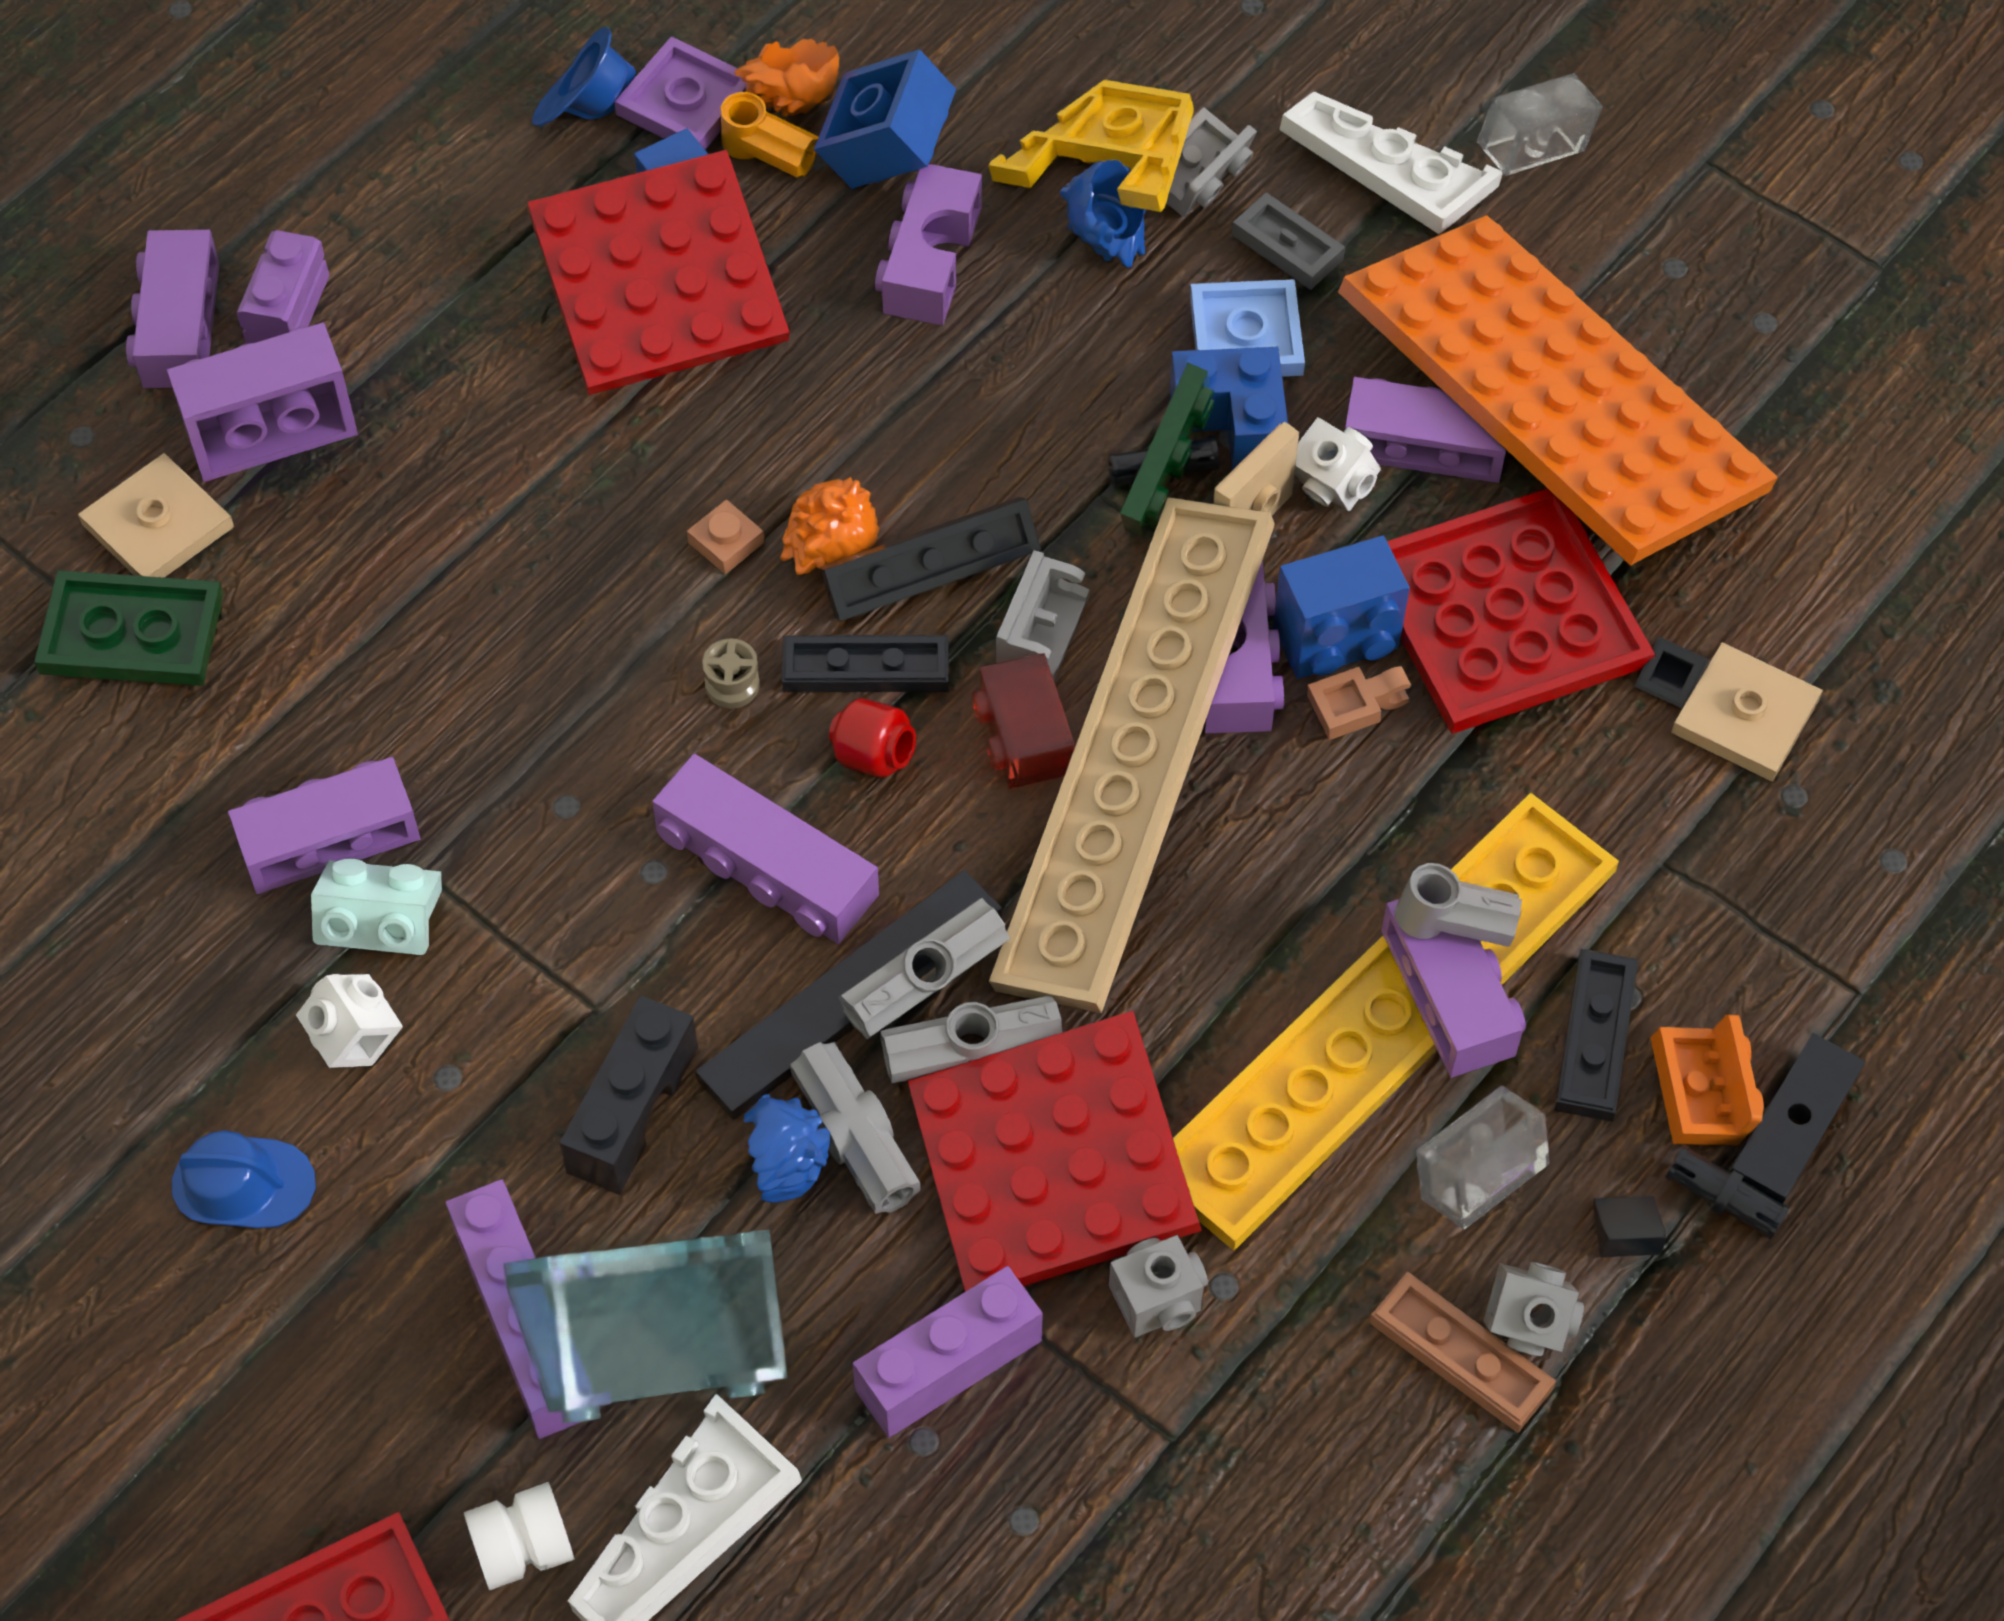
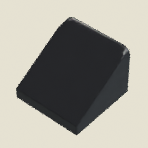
[1634,636,1711,709]
[1593,1196,1666,1257]

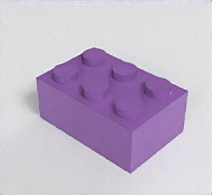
[167,322,358,482]

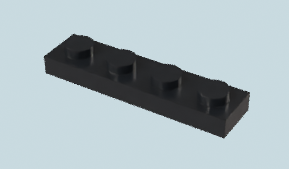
[819,497,1041,622]

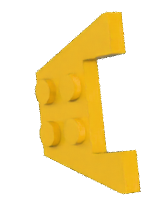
[988,80,1194,212]

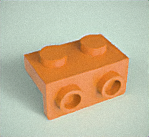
[1650,1014,1764,1145]

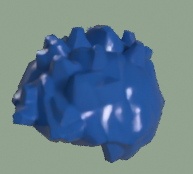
[1060,159,1146,268]
[743,1094,830,1203]

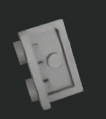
[1166,107,1257,217]

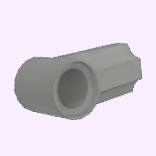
[1394,863,1522,947]

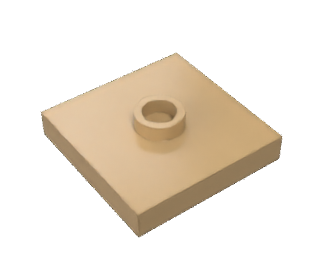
[1213,422,1299,515]
[78,453,234,578]
[1671,642,1823,782]

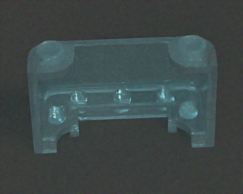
[503,1229,787,1423]

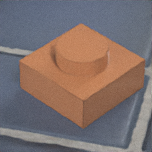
[687,499,765,574]

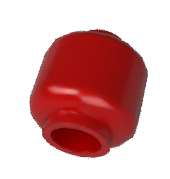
[829,698,916,778]

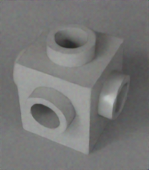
[1109,1235,1208,1338]
[1483,1262,1584,1356]

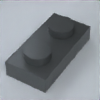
[1232,192,1345,290]

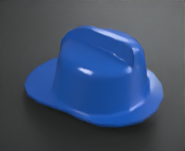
[532,27,636,127]
[172,1130,316,1229]

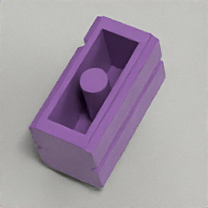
[237,230,329,344]

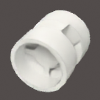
[463,1482,574,1590]

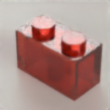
[972,653,1075,789]

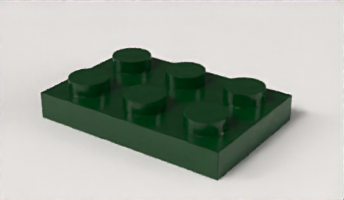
[1120,363,1215,538]
[34,570,224,686]

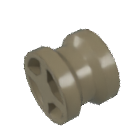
[702,638,760,709]

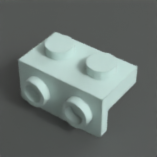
[311,859,442,955]

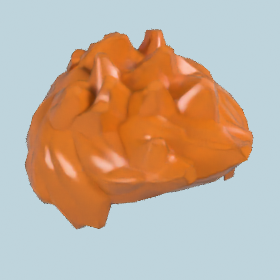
[735,39,839,117]
[780,477,880,575]

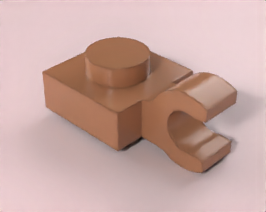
[1307,666,1411,740]

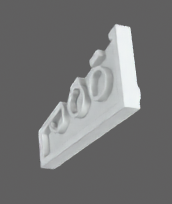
[1279,92,1503,235]
[568,1394,802,1621]

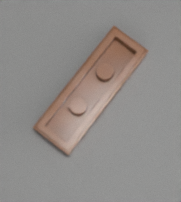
[1369,1271,1556,1433]

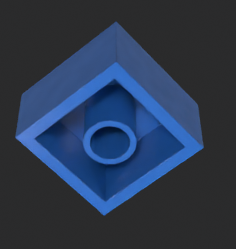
[814,49,956,189]
[1273,535,1410,679]

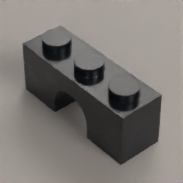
[560,995,698,1195]

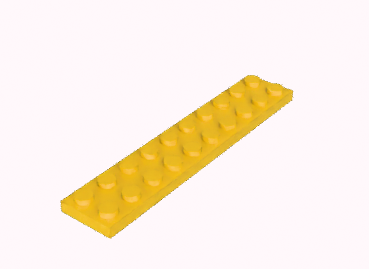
[1173,793,1619,1251]

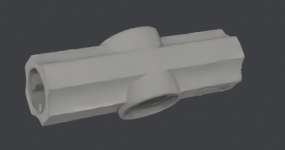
[838,898,1010,1039]
[880,995,1063,1083]
[790,1042,920,1214]

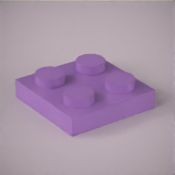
[614,36,747,150]

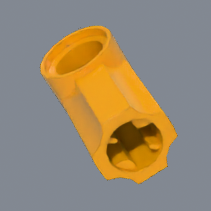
[721,92,819,178]

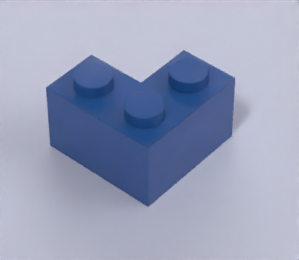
[1169,346,1288,471]

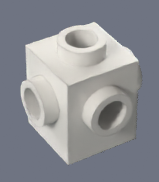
[1295,417,1381,511]
[296,974,403,1068]

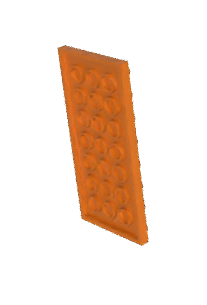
[1338,215,1778,566]

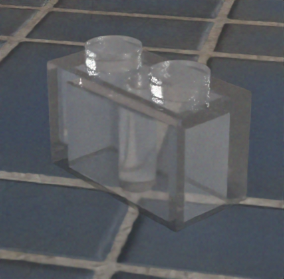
[1477,73,1603,176]
[1416,1085,1550,1230]

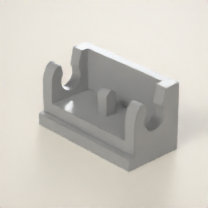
[996,550,1090,684]

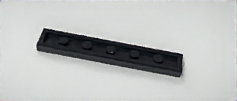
[695,870,1002,1120]

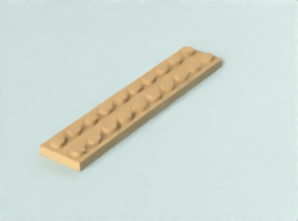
[989,497,1275,1014]

